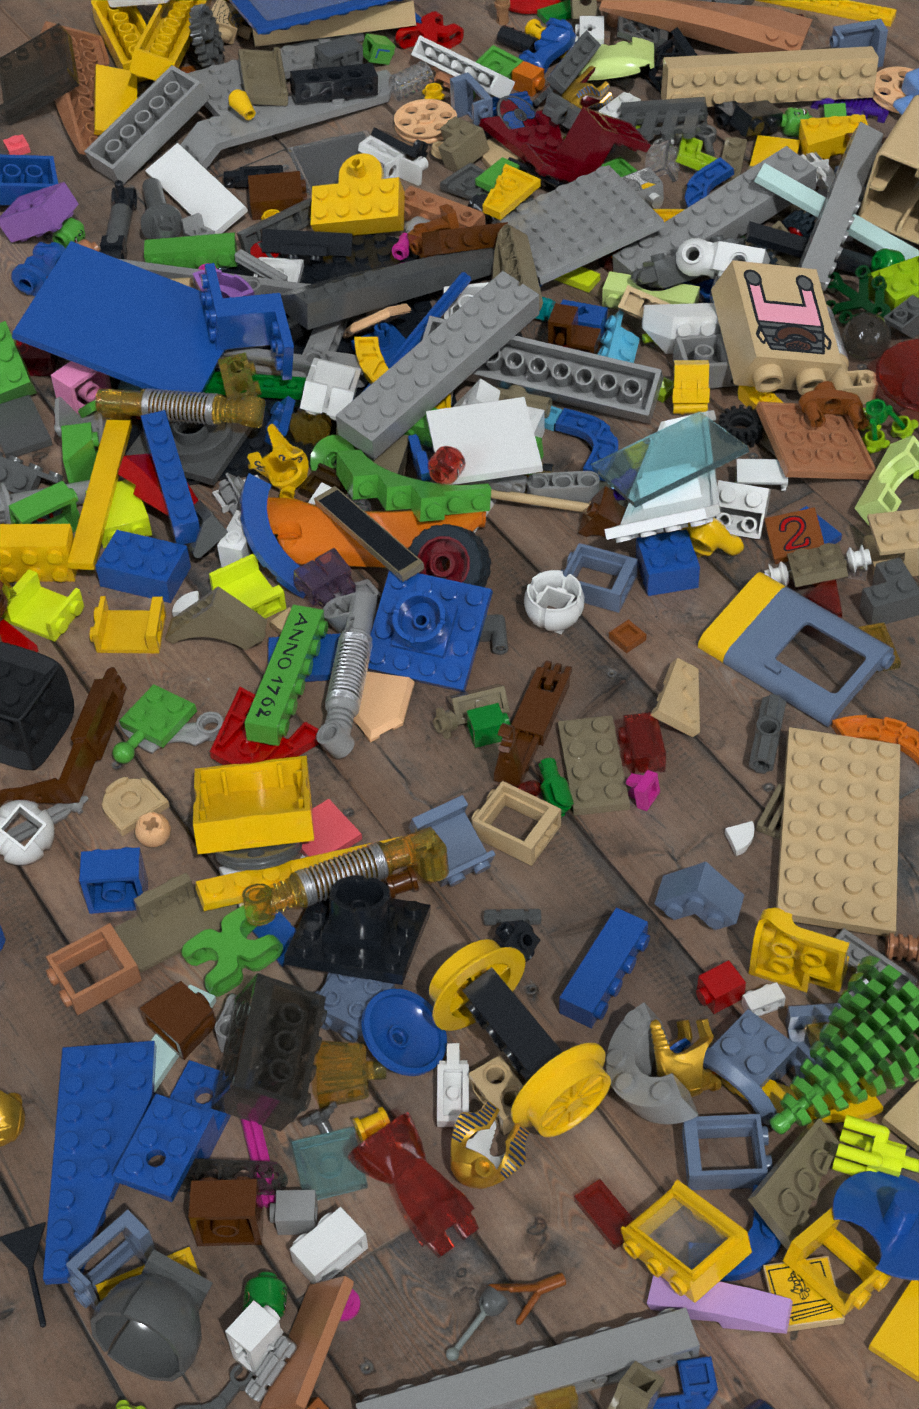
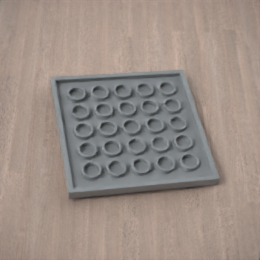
[491,165,665,285]

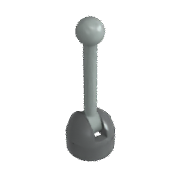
[446,1286,509,1361]

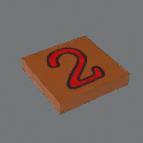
[764,507,824,564]

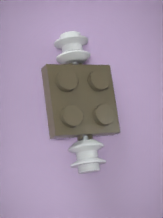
[764,543,872,587]

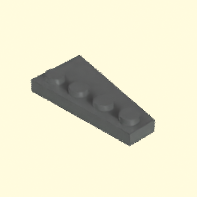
[440,162,534,204]

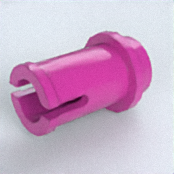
[392,233,410,260]

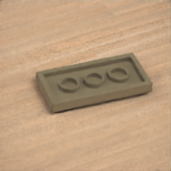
[558,715,630,816]

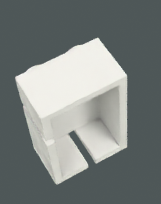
[300,358,361,420]

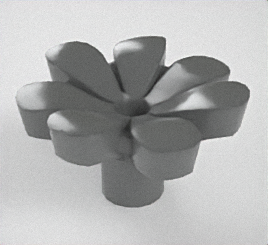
[299,1101,337,1136]

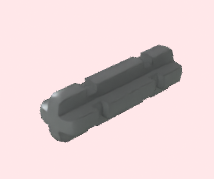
[484,909,541,925]

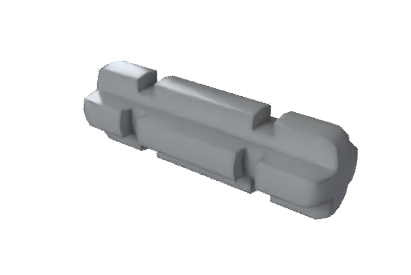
[245,1336,297,1402]

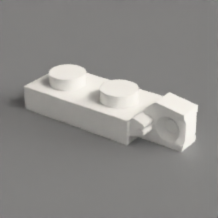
[437,1043,469,1127]

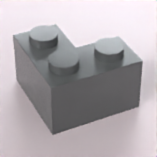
[859,557,919,628]

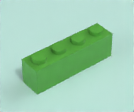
[144,232,238,269]

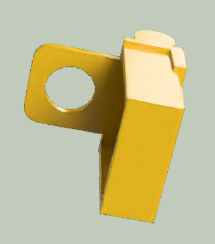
[672,360,710,415]

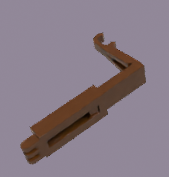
[494,660,572,788]
[0,667,127,807]

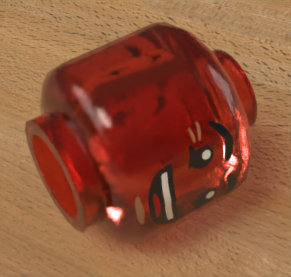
[427,446,466,484]

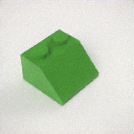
[61,422,100,483]

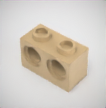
[618,285,670,320]
[469,1055,523,1136]

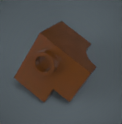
[578,486,627,541]

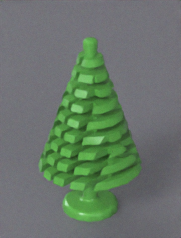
[770,955,919,1135]

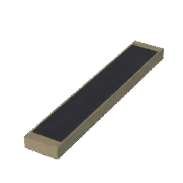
[314,486,424,582]

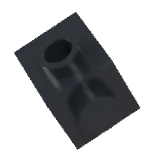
[714,101,740,133]

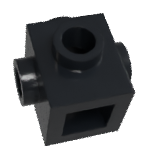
[492,920,541,962]

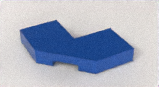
[653,1356,718,1409]

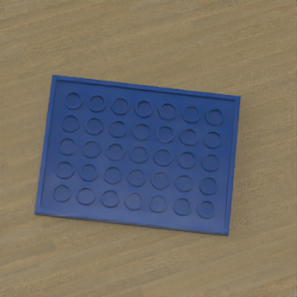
[12,241,226,408]

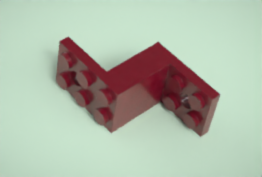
[520,107,651,183]

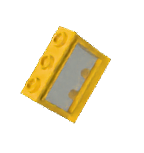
[621,1179,752,1303]

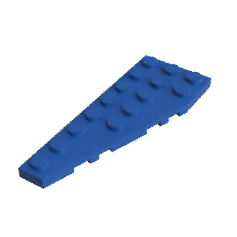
[43,1041,157,1285]

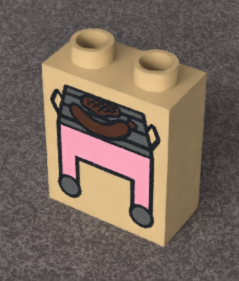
[711,260,842,395]

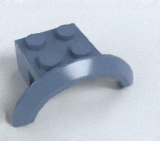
[682,1009,798,1126]

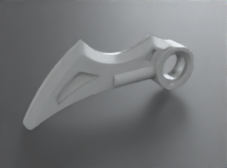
[118,711,224,754]

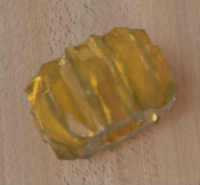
[290,408,332,445]

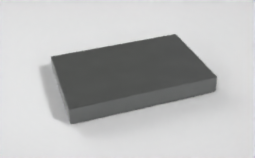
[0,395,53,459]

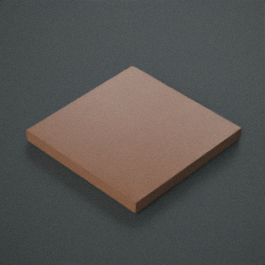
[755,402,876,480]

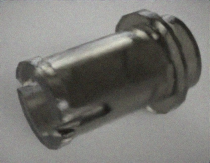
[607,76,635,92]

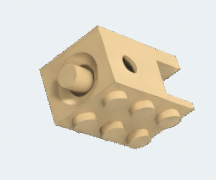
[863,509,919,576]

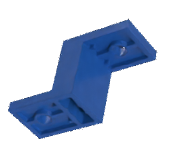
[201,263,294,380]

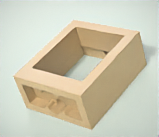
[471,781,561,866]

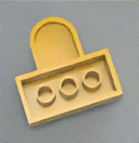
[311,153,405,236]

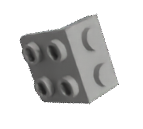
[54,397,108,450]

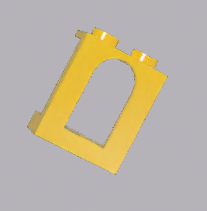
[783,1208,891,1316]

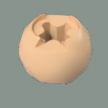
[135,812,171,848]

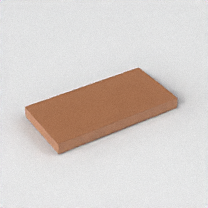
[260,1276,354,1409]

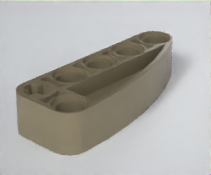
[493,224,543,311]

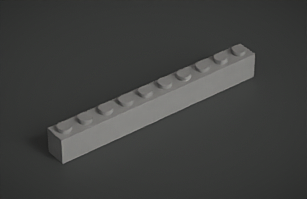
[798,122,884,291]
[356,1308,700,1409]

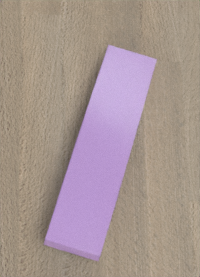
[647,1275,793,1334]

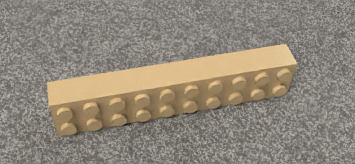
[661,46,879,107]

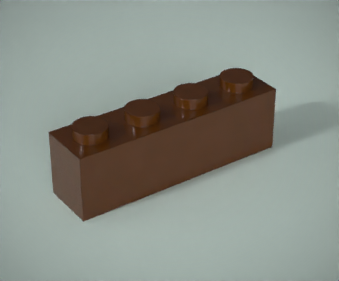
[422,222,508,256]

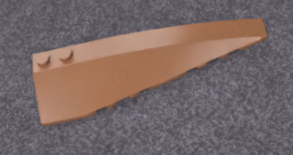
[599,0,813,53]
[37,21,109,155]

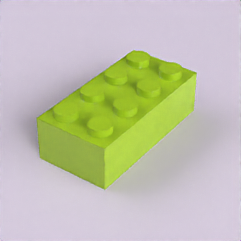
[869,256,919,311]

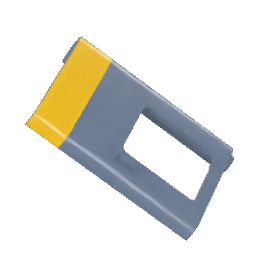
[698,572,895,727]

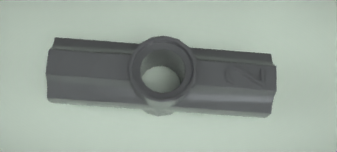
[749,694,786,774]

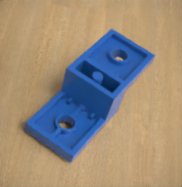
[112,1060,246,1202]

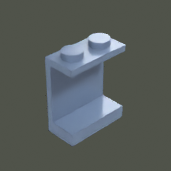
[409,795,495,887]
[785,1003,845,1080]

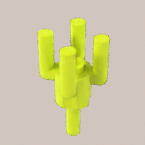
[832,1115,919,1177]

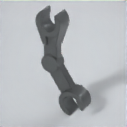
[176,1364,254,1409]

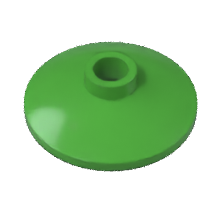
[310,435,356,471]

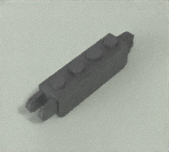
[631,235,746,289]

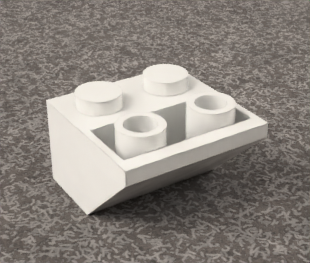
[713,480,771,539]

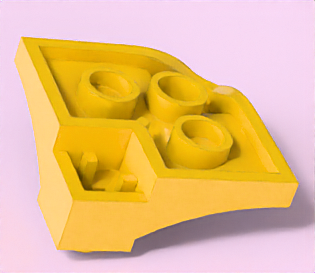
[749,907,849,993]

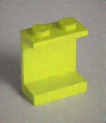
[209,553,287,618]
[2,569,84,642]

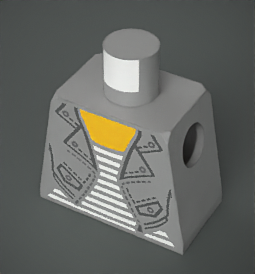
[621,167,664,209]

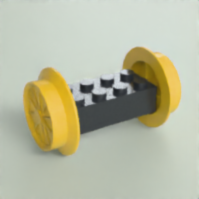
[429,939,611,1137]

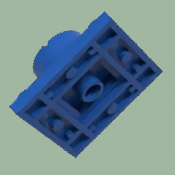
[368,570,493,692]

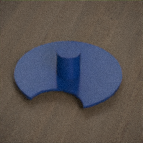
[832,1171,919,1281]

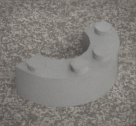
[606,1002,699,1124]

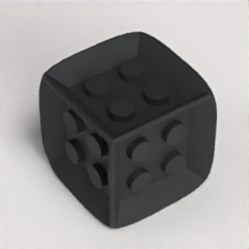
[0,642,75,770]

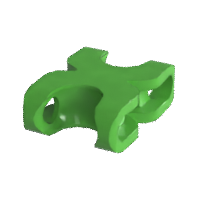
[182,904,283,997]

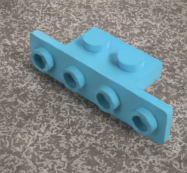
[597,310,640,363]

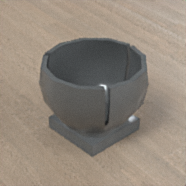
[90,1249,213,1382]

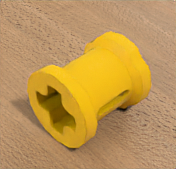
[353,1107,393,1145]

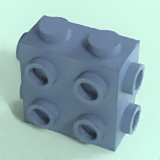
[310,973,395,1046]

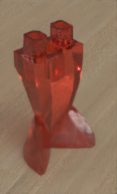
[347,1112,479,1258]

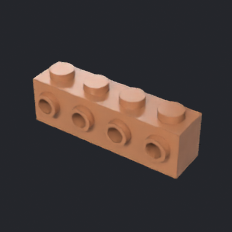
[404,185,485,228]

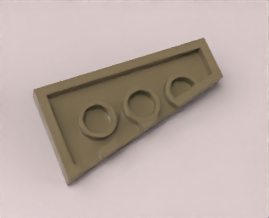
[748,1118,839,1250]

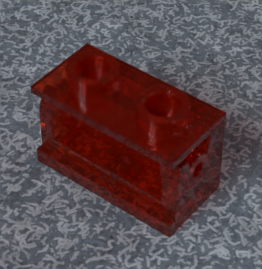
[618,712,666,774]

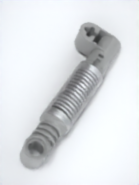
[317,591,377,759]

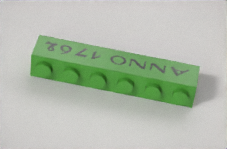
[245,605,328,746]

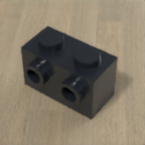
[730,100,783,137]

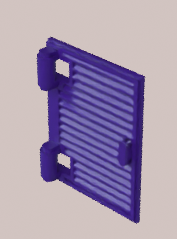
[811,92,890,123]

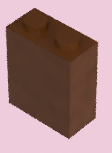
[248,171,307,220]

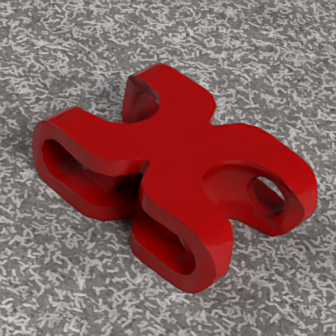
[395,11,464,61]

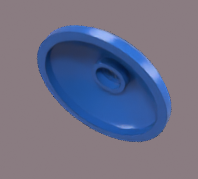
[361,989,447,1076]

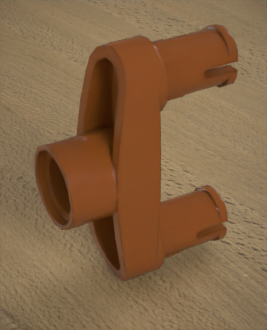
[798,381,869,430]

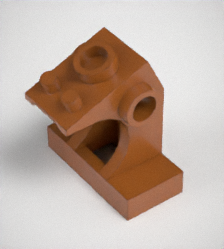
[407,204,459,258]

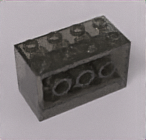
[211,973,327,1132]

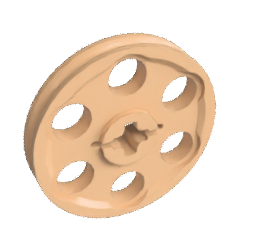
[873,66,914,114]
[394,99,457,144]

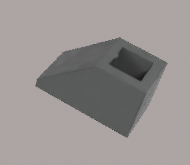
[883,295,919,338]

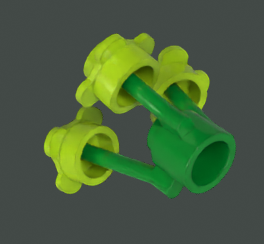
[858,399,919,453]

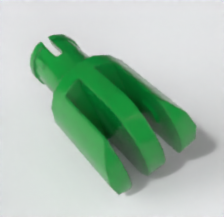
[538,758,574,818]

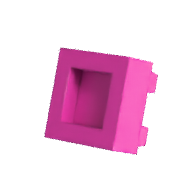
[626,770,660,811]

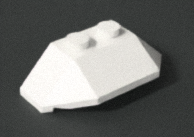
[642,303,721,354]

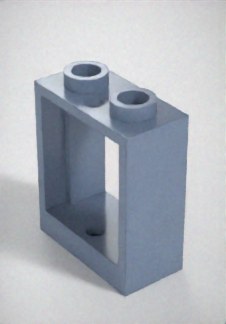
[561,543,638,613]
[682,1114,773,1190]

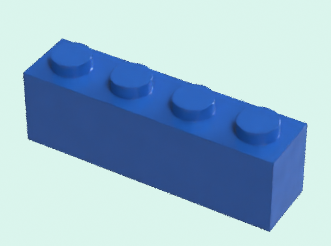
[559,908,650,1029]

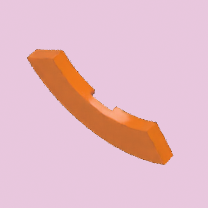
[831,715,919,765]

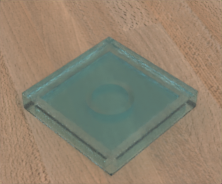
[292,1127,368,1200]

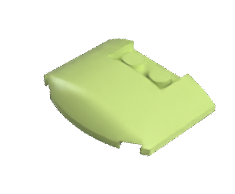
[574,37,654,80]

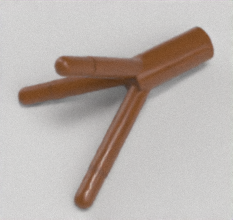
[488,1272,566,1325]

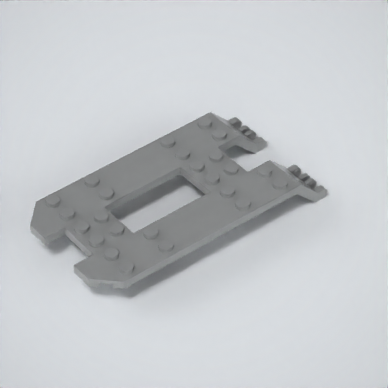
[180,36,396,169]

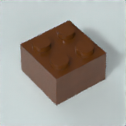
[188,1176,264,1247]

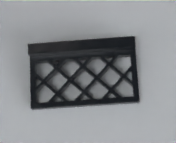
[643,27,698,94]

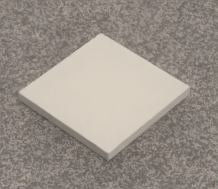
[426,397,543,485]

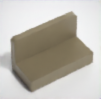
[447,684,510,725]

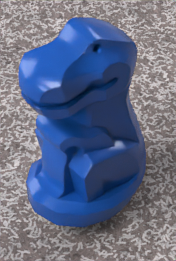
[519,17,576,74]
[11,242,66,296]

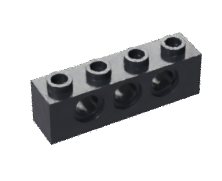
[290,63,378,103]

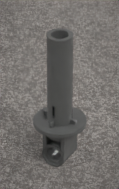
[140,178,182,239]

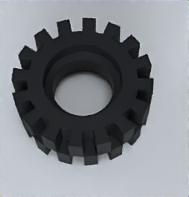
[718,405,763,450]

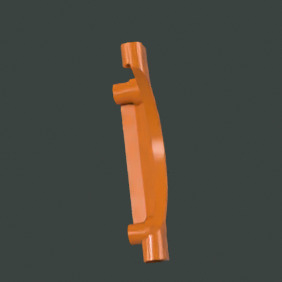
[267,497,486,570]

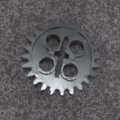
[189,4,225,68]

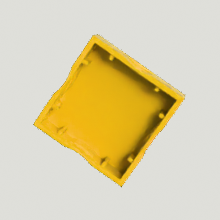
[193,755,314,854]

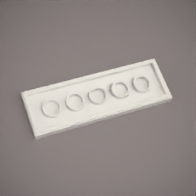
[145,143,248,234]

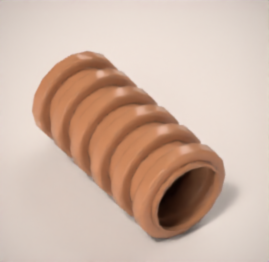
[885,933,919,962]

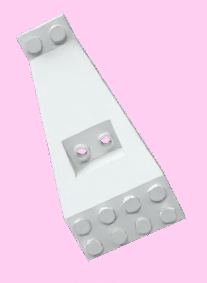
[604,410,720,543]

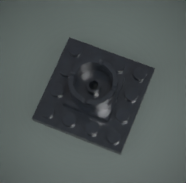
[284,875,431,985]

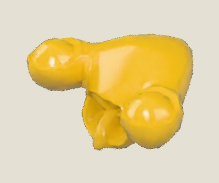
[679,517,744,557]

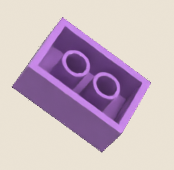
[0,182,79,243]

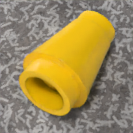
[228,89,256,120]

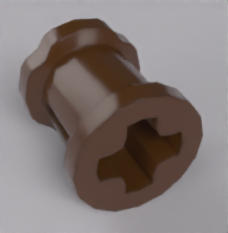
[384,866,419,898]

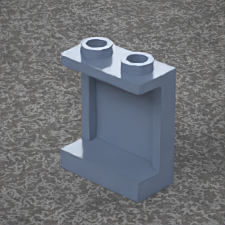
[829,19,888,67]

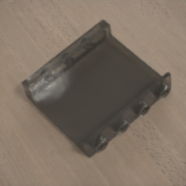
[0,23,80,125]

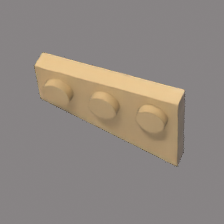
[650,658,700,737]

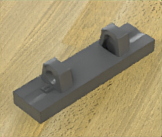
[543,92,616,154]
[237,197,312,252]

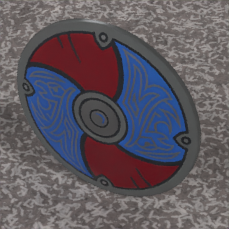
[497,95,540,129]

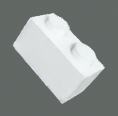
[741,982,786,1017]

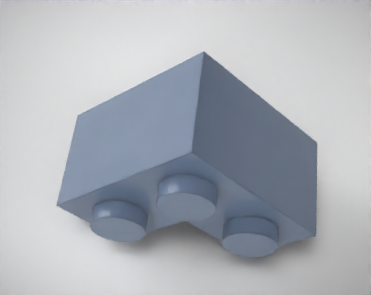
[654,862,744,930]

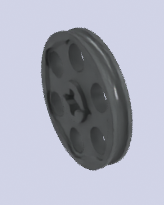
[215,842,302,870]

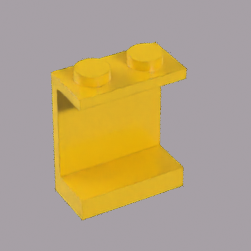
[90,596,166,654]

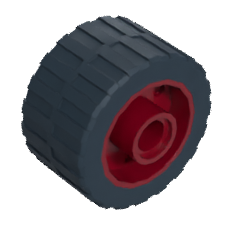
[408,524,491,587]

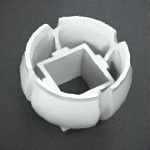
[524,570,585,634]
[0,800,55,865]

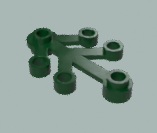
[826,265,891,327]

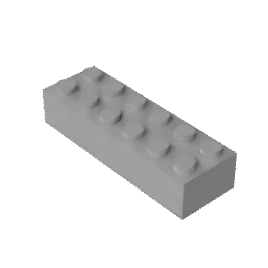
[84,65,209,184]

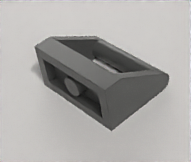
[186,500,228,558]

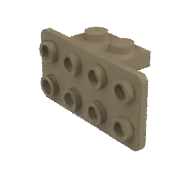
[114,873,237,972]

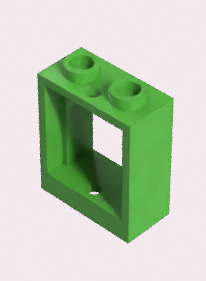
[9,481,80,532]

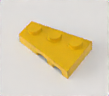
[482,164,541,220]

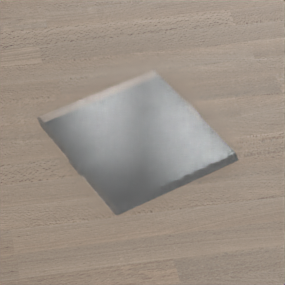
[288,130,390,195]

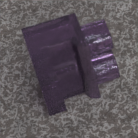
[293,548,356,608]

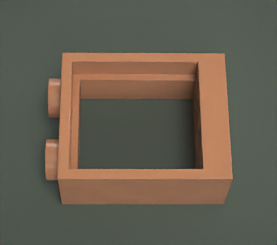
[45,923,142,1016]

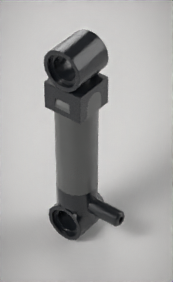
[99,180,137,260]

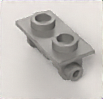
[218,473,244,516]

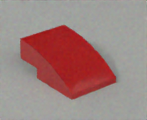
[118,453,198,516]

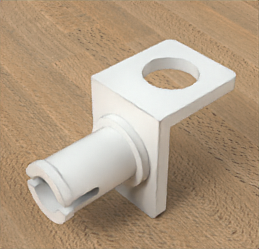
[384,156,428,186]

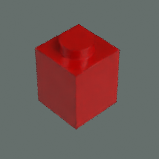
[696,960,746,1015]

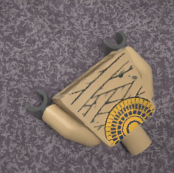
[191,0,253,51]

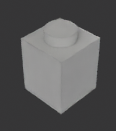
[270,1190,318,1235]

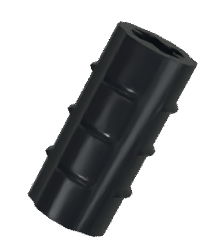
[497,25,539,53]

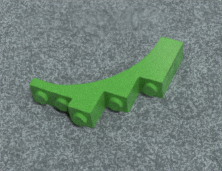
[336,450,492,522]

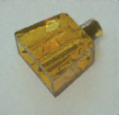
[316,1041,387,1109]

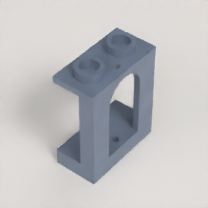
[450,72,493,137]
[66,1210,156,1310]

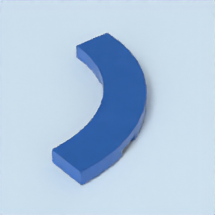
[240,473,315,599]

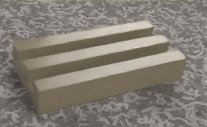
[756,784,784,840]

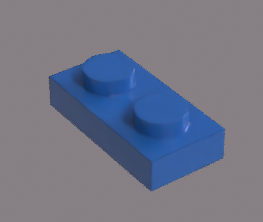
[265,396,295,447]

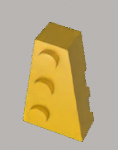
[798,114,868,160]

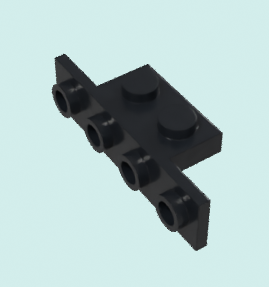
[262,229,353,260]

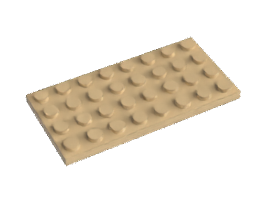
[776,727,900,937]

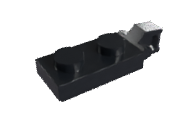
[223,165,283,188]

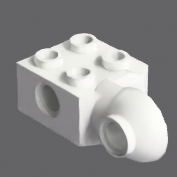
[676,238,770,279]

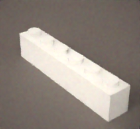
[411,36,515,99]

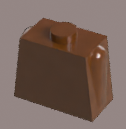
[140,981,216,1060]

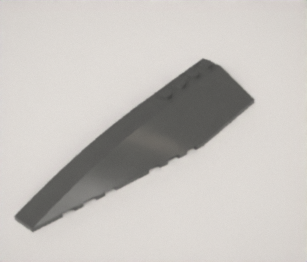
[280,248,495,330]

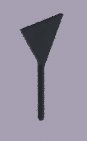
[0,1222,46,1328]

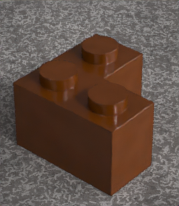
[548,303,601,354]

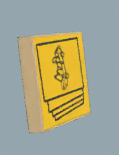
[762,1256,845,1332]

